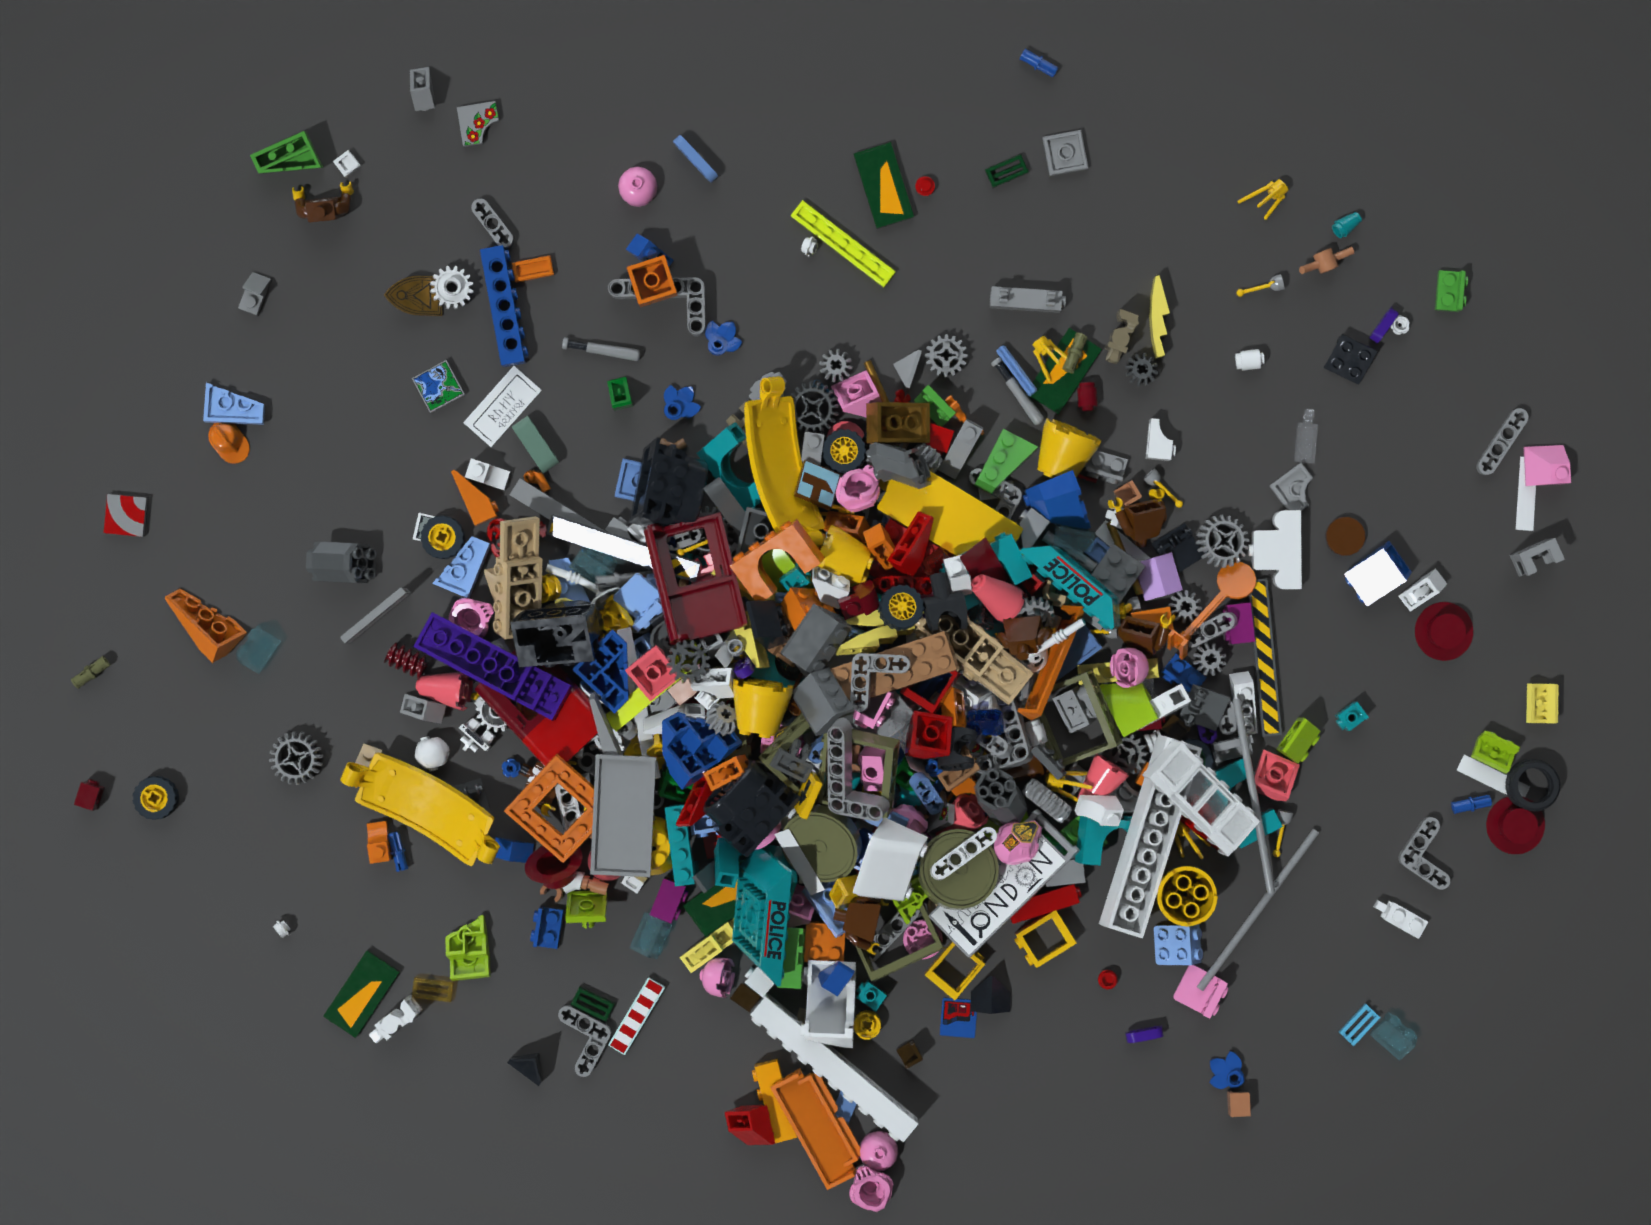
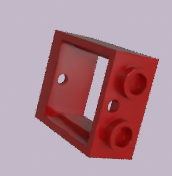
[900,670,961,714]

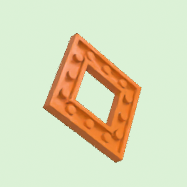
[504,754,594,863]

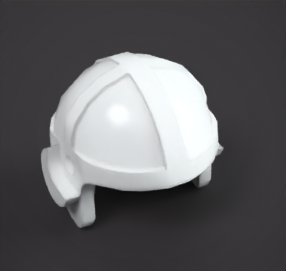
[415,736,450,772]

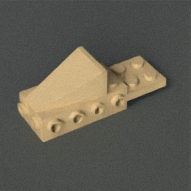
[484,516,543,639]
[914,615,1034,705]

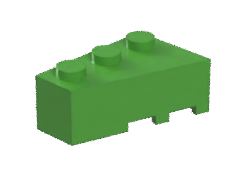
[974,429,1038,494]
[777,928,805,989]

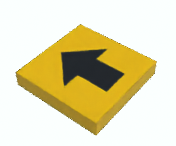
[794,771,823,820]

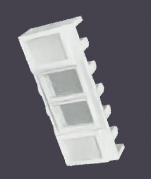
[1142,740,1260,857]

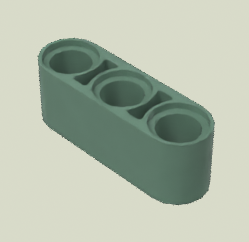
[511,416,560,473]

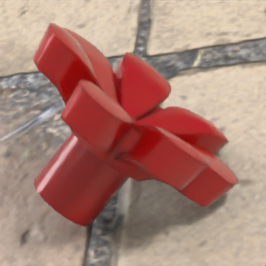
[894,389,911,403]

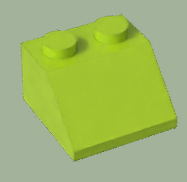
[1276,717,1321,763]

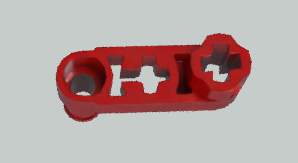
[872,576,932,595]

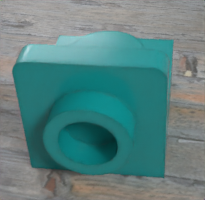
[779,562,811,591]

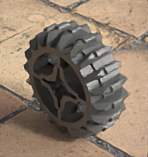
[790,381,840,433]

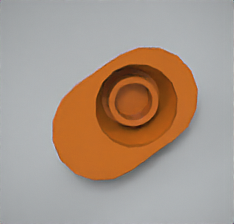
[208,423,250,464]

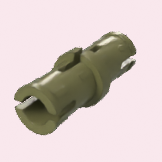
[1062,332,1088,373]
[71,656,110,689]

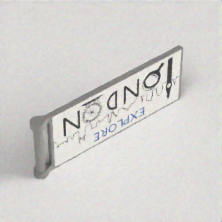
[929,809,1080,958]

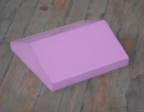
[1138,552,1183,601]

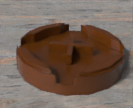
[1325,517,1365,556]

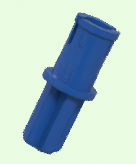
[1019,48,1058,77]
[1451,795,1492,814]
[388,832,409,872]

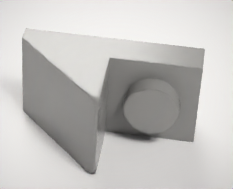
[238,272,272,316]

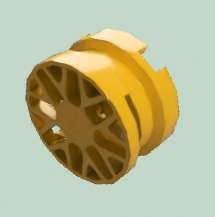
[541,574,561,603]
[854,1010,881,1040]

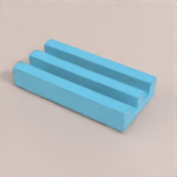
[1338,1004,1381,1046]

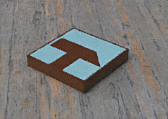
[794,460,841,510]

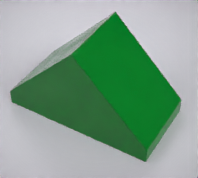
[607,377,633,411]

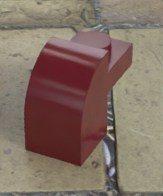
[837,580,879,620]

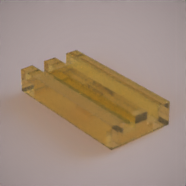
[412,977,454,1002]

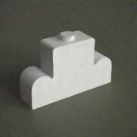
[1248,510,1302,589]

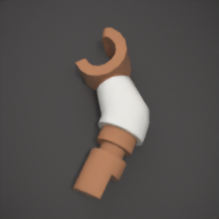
[540,871,609,903]

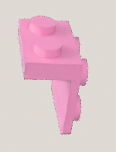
[853,691,896,729]
[1173,965,1228,1019]

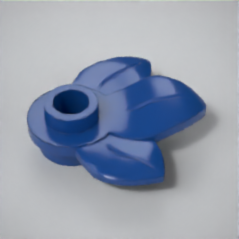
[705,321,742,356]
[664,385,701,420]
[1209,1051,1244,1089]

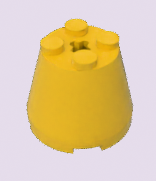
[1037,418,1101,478]
[811,525,875,587]
[732,678,793,738]
[651,816,672,875]
[1157,866,1218,927]

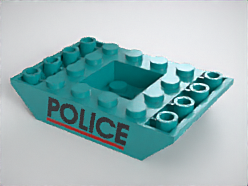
[1020,546,1121,630]
[732,847,793,986]

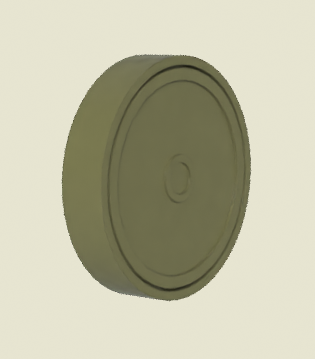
[782,805,862,882]
[918,829,999,910]

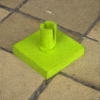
[566,891,607,928]

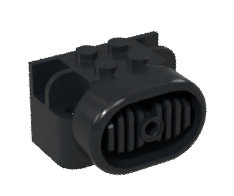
[629,437,708,527]
[510,600,604,668]
[703,759,802,857]

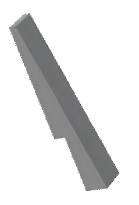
[510,479,613,558]
[589,692,623,755]

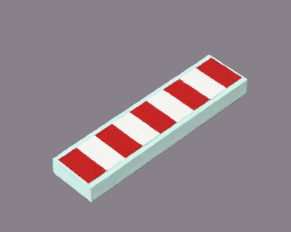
[608,977,665,1055]

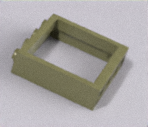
[1033,669,1123,766]
[758,713,863,805]
[818,729,900,818]
[856,899,945,982]

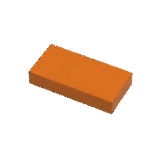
[512,255,554,283]

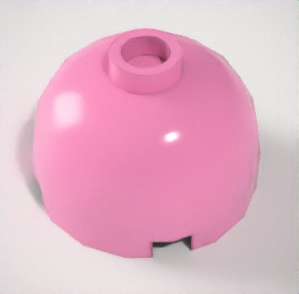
[618,167,658,207]
[1110,648,1149,688]
[700,958,735,998]
[860,1131,898,1171]

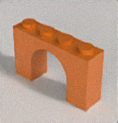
[730,519,825,601]

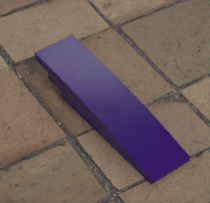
[413,612,573,721]

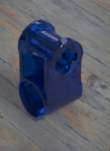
[965,709,1004,736]

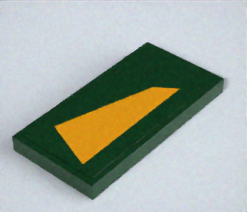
[853,142,914,229]
[1026,328,1102,415]
[683,879,738,938]
[323,950,400,1038]

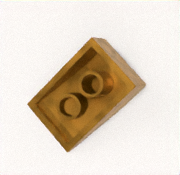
[866,402,930,443]

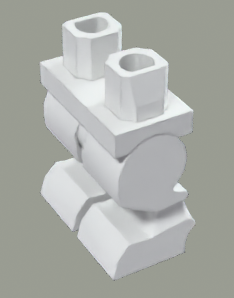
[369,994,423,1043]

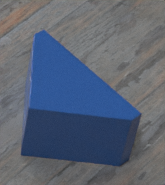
[495,837,534,863]
[818,961,855,997]

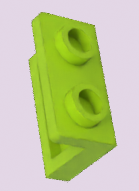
[1471,731,1520,774]

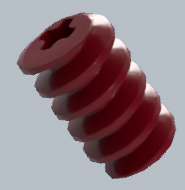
[384,642,429,680]

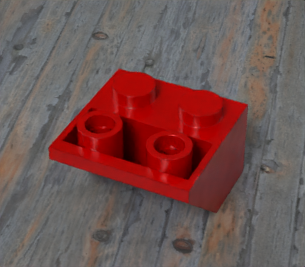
[725,1105,775,1145]

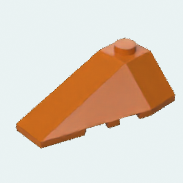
[165,589,247,663]

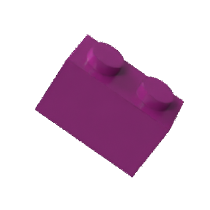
[1222,602,1255,644]
[649,877,688,923]

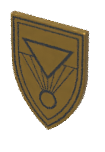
[384,276,442,316]

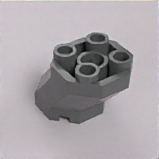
[866,442,931,489]
[306,541,377,583]
[974,769,1028,826]

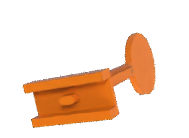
[1167,562,1256,660]

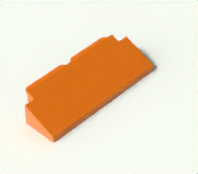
[1017,605,1085,720]
[770,1068,861,1190]

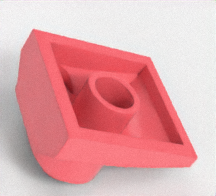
[625,644,676,701]
[1254,750,1300,801]

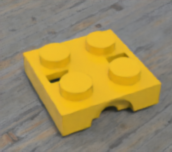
[599,594,634,641]

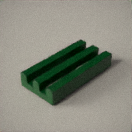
[985,154,1029,189]
[571,986,615,1021]

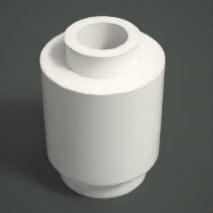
[1235,349,1264,371]
[1025,719,1048,747]

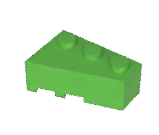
[250,131,323,174]

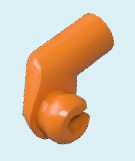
[523,470,551,493]

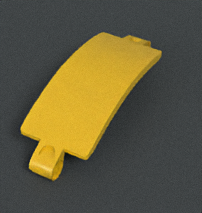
[744,376,825,548]
[877,471,1023,565]
[340,752,500,866]

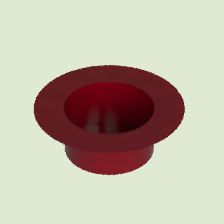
[1415,602,1473,661]
[1486,796,1545,854]
[525,846,582,889]

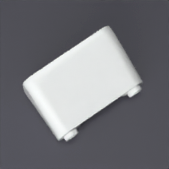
[853,817,928,901]
[801,960,856,1048]

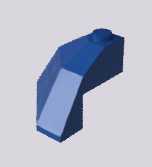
[1023,470,1091,530]
[572,629,628,714]
[662,712,742,790]

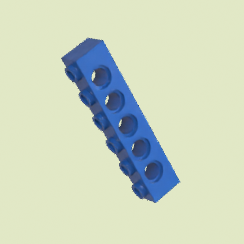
[480,245,529,367]

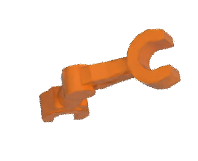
[945,395,984,435]

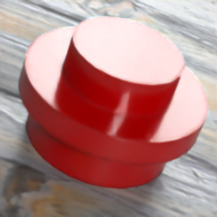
[915,176,935,196]
[1098,970,1118,990]

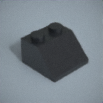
[746,600,790,650]

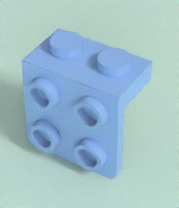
[613,573,662,632]
[1154,924,1203,965]

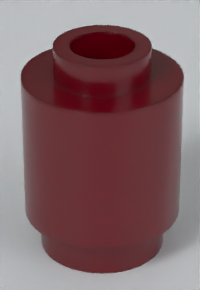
[1077,382,1098,411]

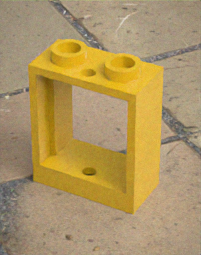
[1014,911,1077,968]
[924,941,985,1000]

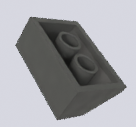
[735,506,776,555]
[780,604,852,673]
[792,667,854,736]

